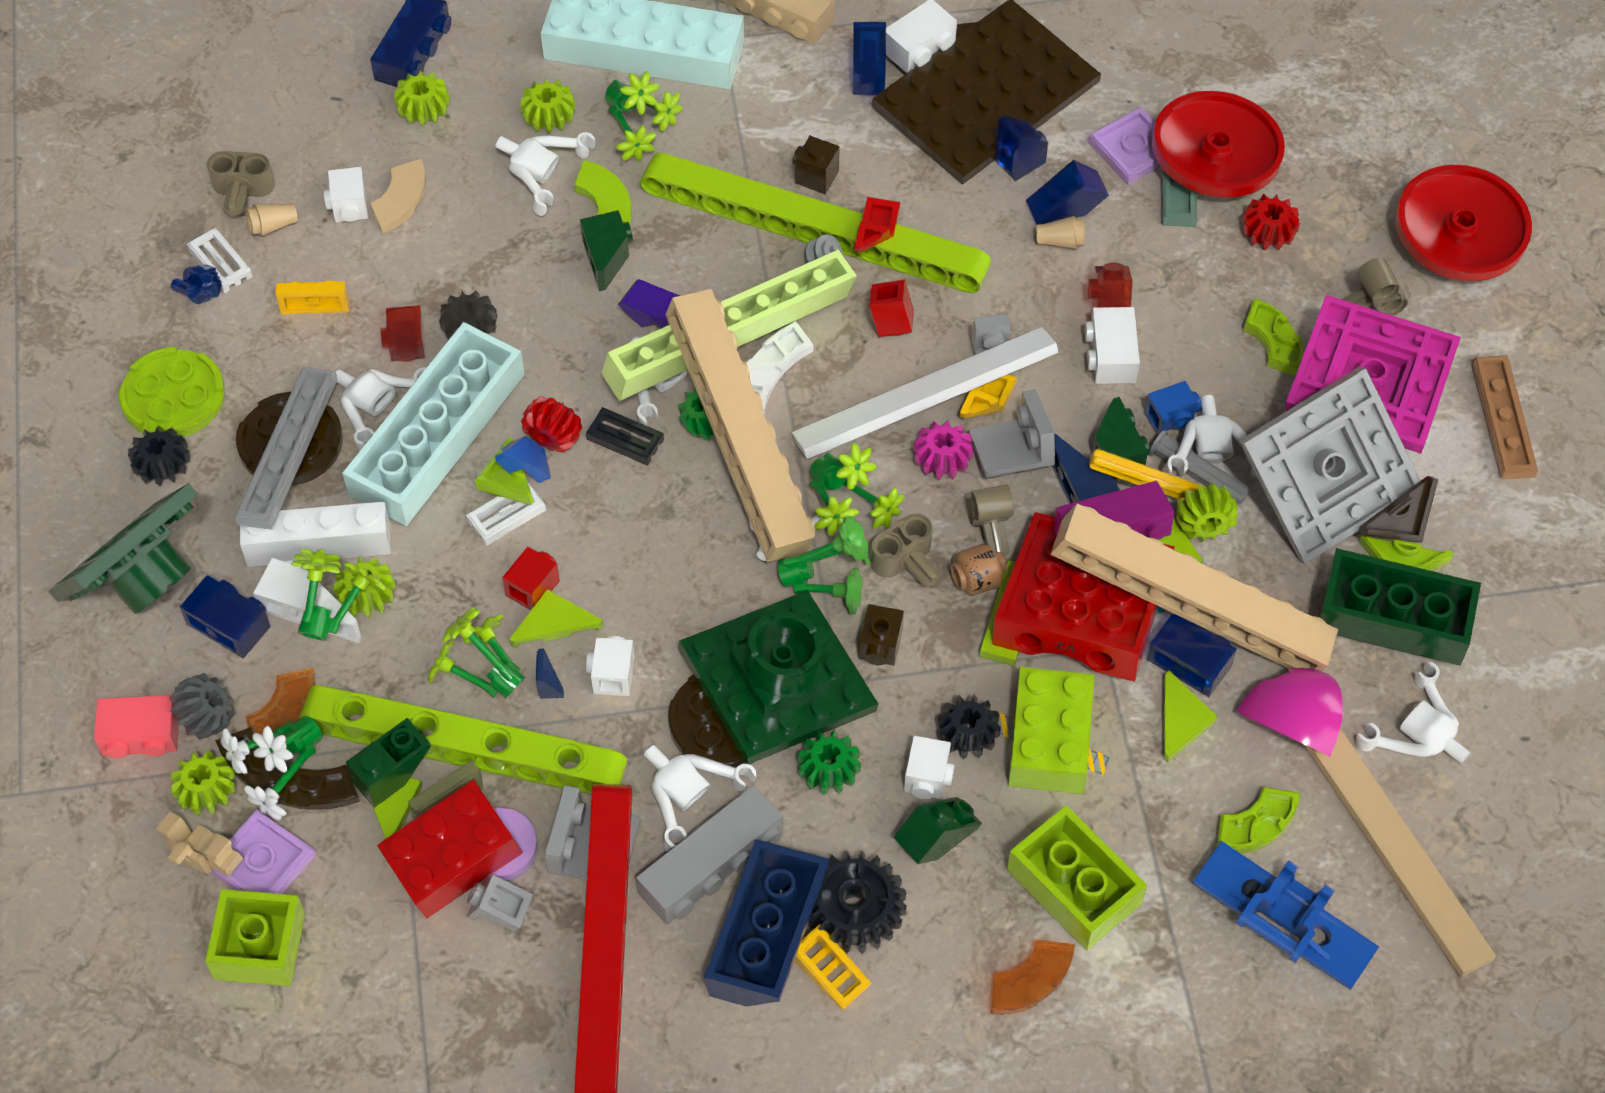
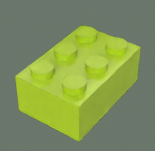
[1008,667,1095,794]
[1007,805,1147,951]

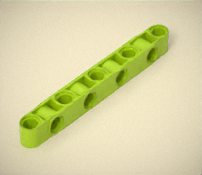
[298,685,628,795]

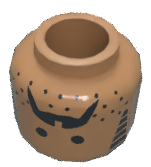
[950,544,1007,596]

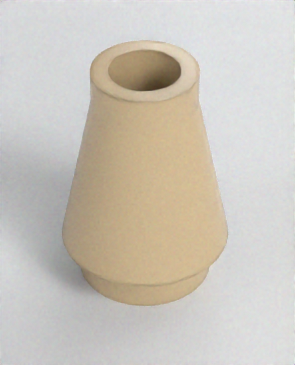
[245,203,298,237]
[1037,216,1085,249]

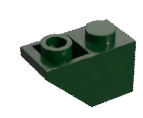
[1092,397,1150,480]
[346,718,431,808]
[894,797,982,864]

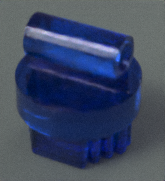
[171,264,222,304]

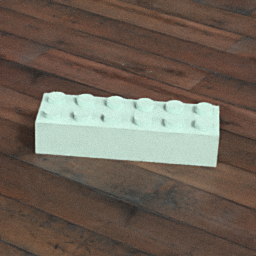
[541,0,744,89]
[342,322,525,527]

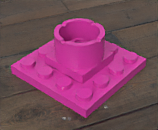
[1284,295,1461,454]

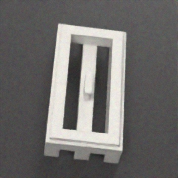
[187,227,253,293]
[466,483,546,546]

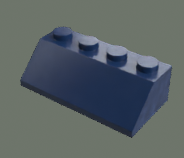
[704,839,830,1007]

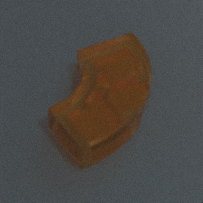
[246,667,316,735]
[991,940,1075,1015]

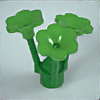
[778,516,871,614]

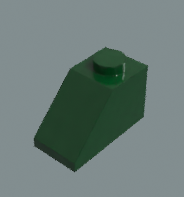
[580,210,633,291]

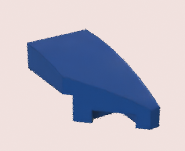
[495,436,551,483]

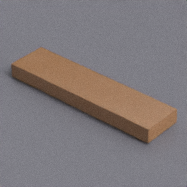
[1472,355,1538,480]

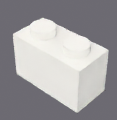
[882,0,957,73]
[1085,307,1140,384]

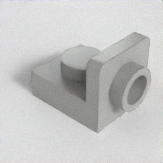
[972,314,1010,355]
[467,874,533,932]

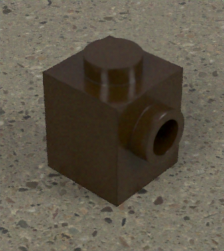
[792,135,840,195]
[859,604,904,666]

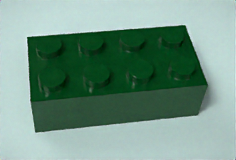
[1319,548,1481,666]

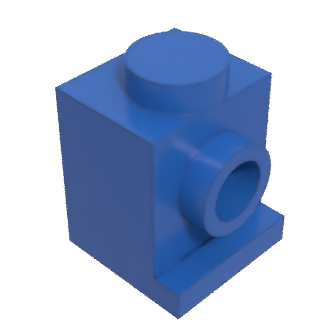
[1144,381,1202,436]

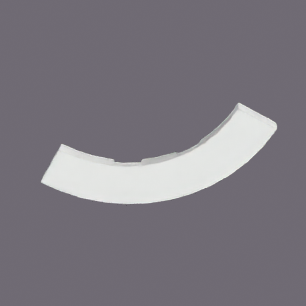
[746,321,813,413]

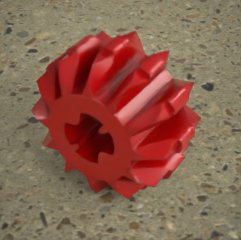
[1242,194,1300,251]
[520,396,582,452]

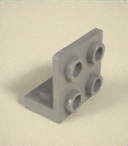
[969,389,1055,477]
[545,785,641,881]

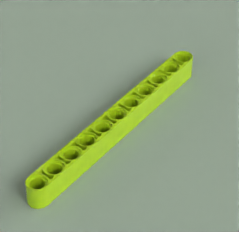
[640,152,991,293]

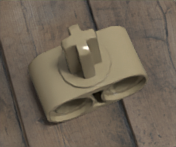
[207,151,275,217]
[1341,257,1408,316]
[965,484,1014,556]
[871,513,941,588]

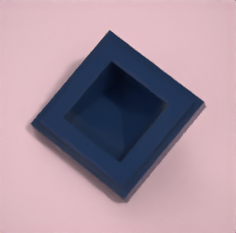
[536,648,564,699]

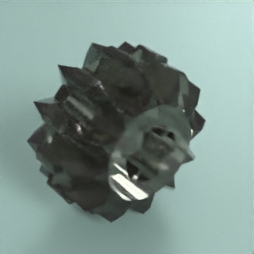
[439,290,498,341]

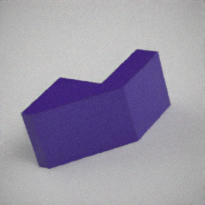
[618,279,680,328]

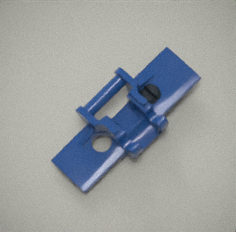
[1193,841,1379,990]

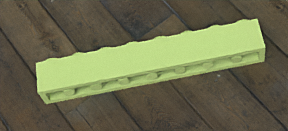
[601,250,857,401]

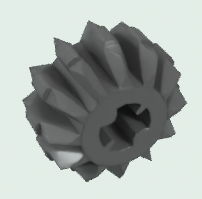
[169,673,235,740]

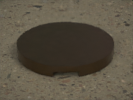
[236,392,343,486]
[668,675,753,768]

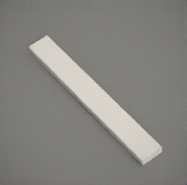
[792,327,1058,459]

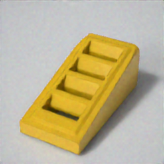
[794,924,872,1010]

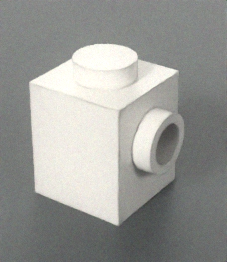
[324,167,369,222]
[586,636,635,696]
[904,736,955,799]

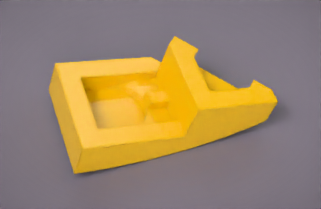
[960,374,1017,419]

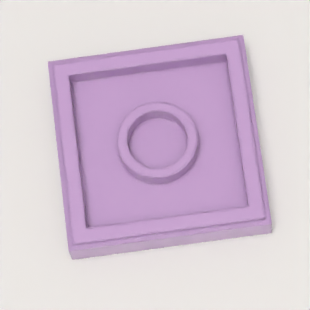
[1088,107,1161,185]
[210,809,316,894]

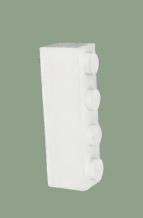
[240,501,391,567]

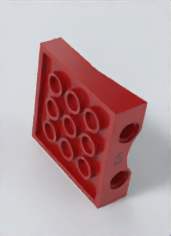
[993,512,1175,682]

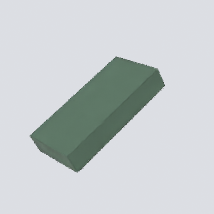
[1162,170,1197,227]

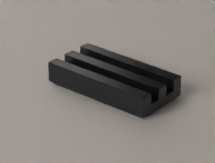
[586,407,664,466]

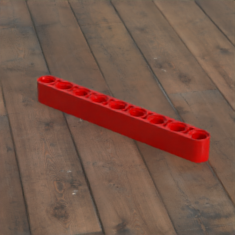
[574,784,632,1093]

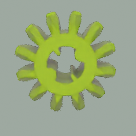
[394,70,450,126]
[520,78,576,134]
[1176,482,1238,542]
[333,556,396,619]
[170,750,236,816]

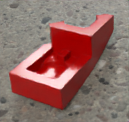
[855,197,901,252]

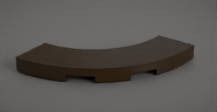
[215,727,360,810]

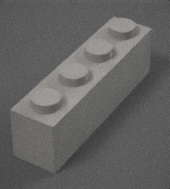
[636,785,783,925]

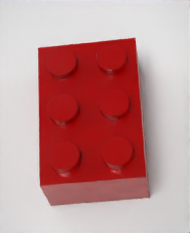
[377,779,523,918]

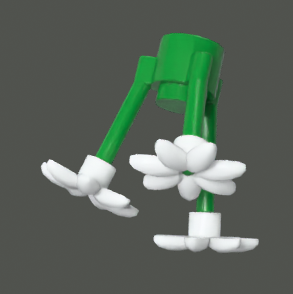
[220,716,322,821]

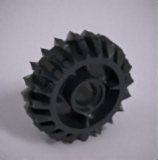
[807,850,907,954]

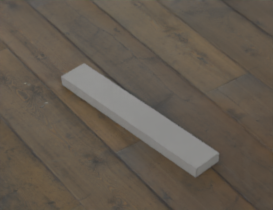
[235,367,338,530]

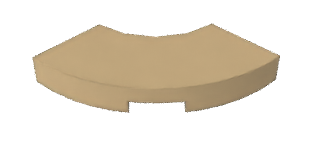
[370,158,426,234]

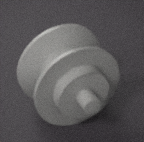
[805,234,842,263]

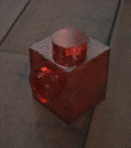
[1088,262,1133,308]
[380,305,426,362]

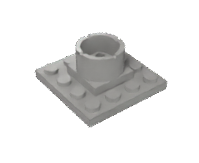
[1239,366,1420,564]

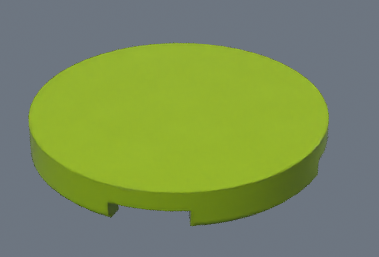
[118,346,225,437]

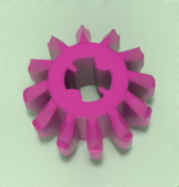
[913,419,973,480]

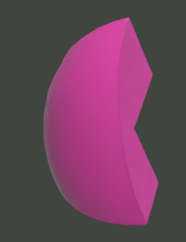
[1237,668,1343,756]

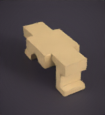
[156,812,243,877]

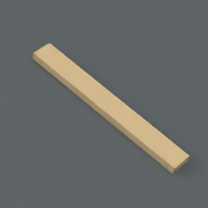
[1303,729,1496,977]

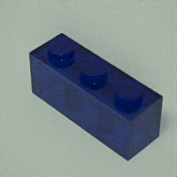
[370,0,452,87]

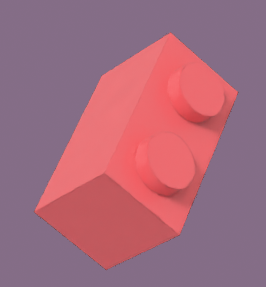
[94,695,179,758]

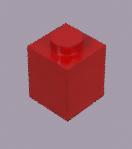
[869,279,914,337]
[502,546,560,610]

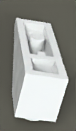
[253,558,361,643]

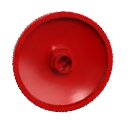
[1152,91,1285,197]
[1395,165,1532,281]

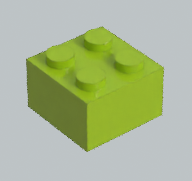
[205,889,305,987]

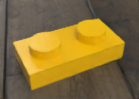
[276,280,350,314]

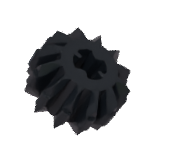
[128,425,190,487]
[937,694,1001,759]

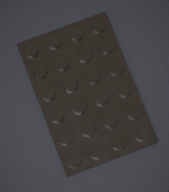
[872,0,1101,185]

